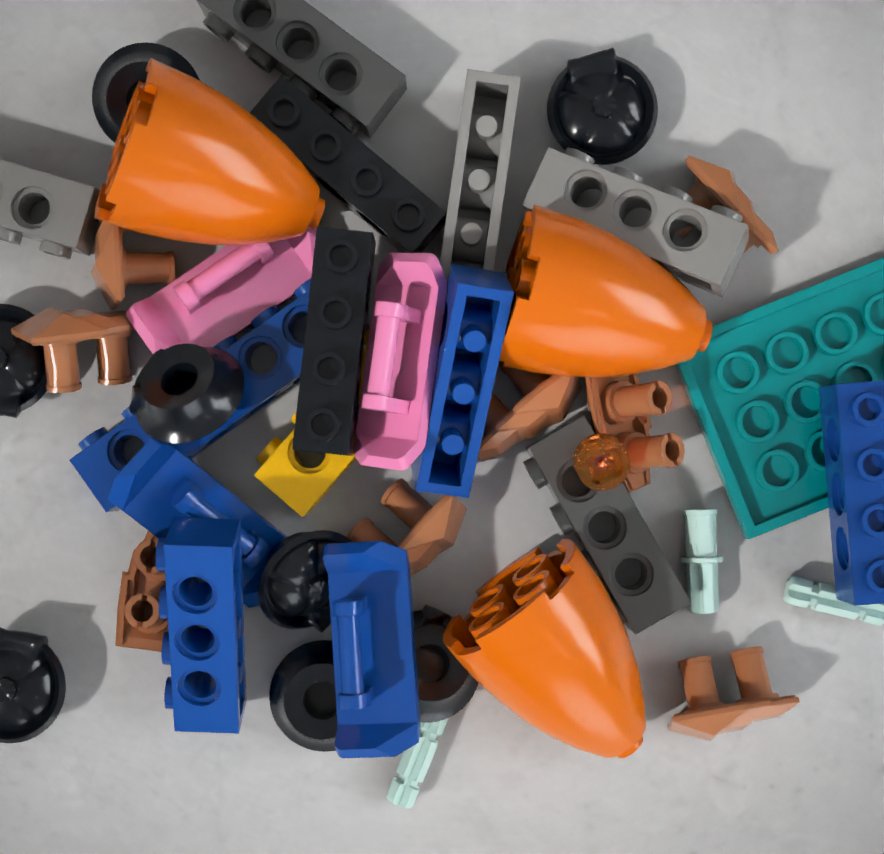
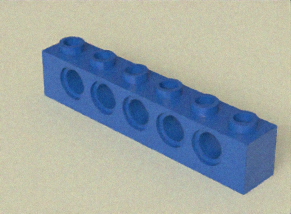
[69,278,370,513]

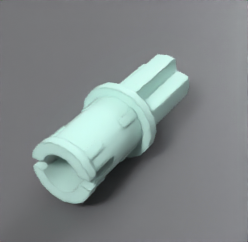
[680,509,723,614]

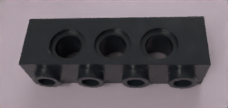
[250,75,447,253]
[292,226,376,456]

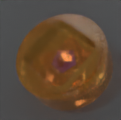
[573,433,631,491]

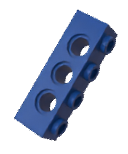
[411,264,514,498]
[819,380,884,606]
[156,517,247,734]

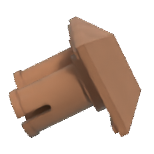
[676,156,779,255]
[91,176,175,310]
[11,307,135,393]
[478,365,582,461]
[585,374,685,493]
[347,478,467,576]
[115,531,168,652]
[667,646,800,741]

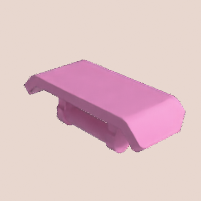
[126,228,317,354]
[353,253,447,471]

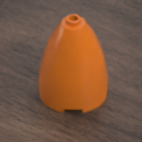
[94,58,325,245]
[498,204,713,377]
[443,539,646,758]

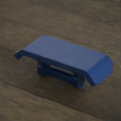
[107,437,287,608]
[323,541,420,758]

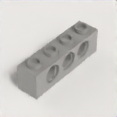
[440,69,521,281]
[522,147,749,297]
[0,159,100,260]

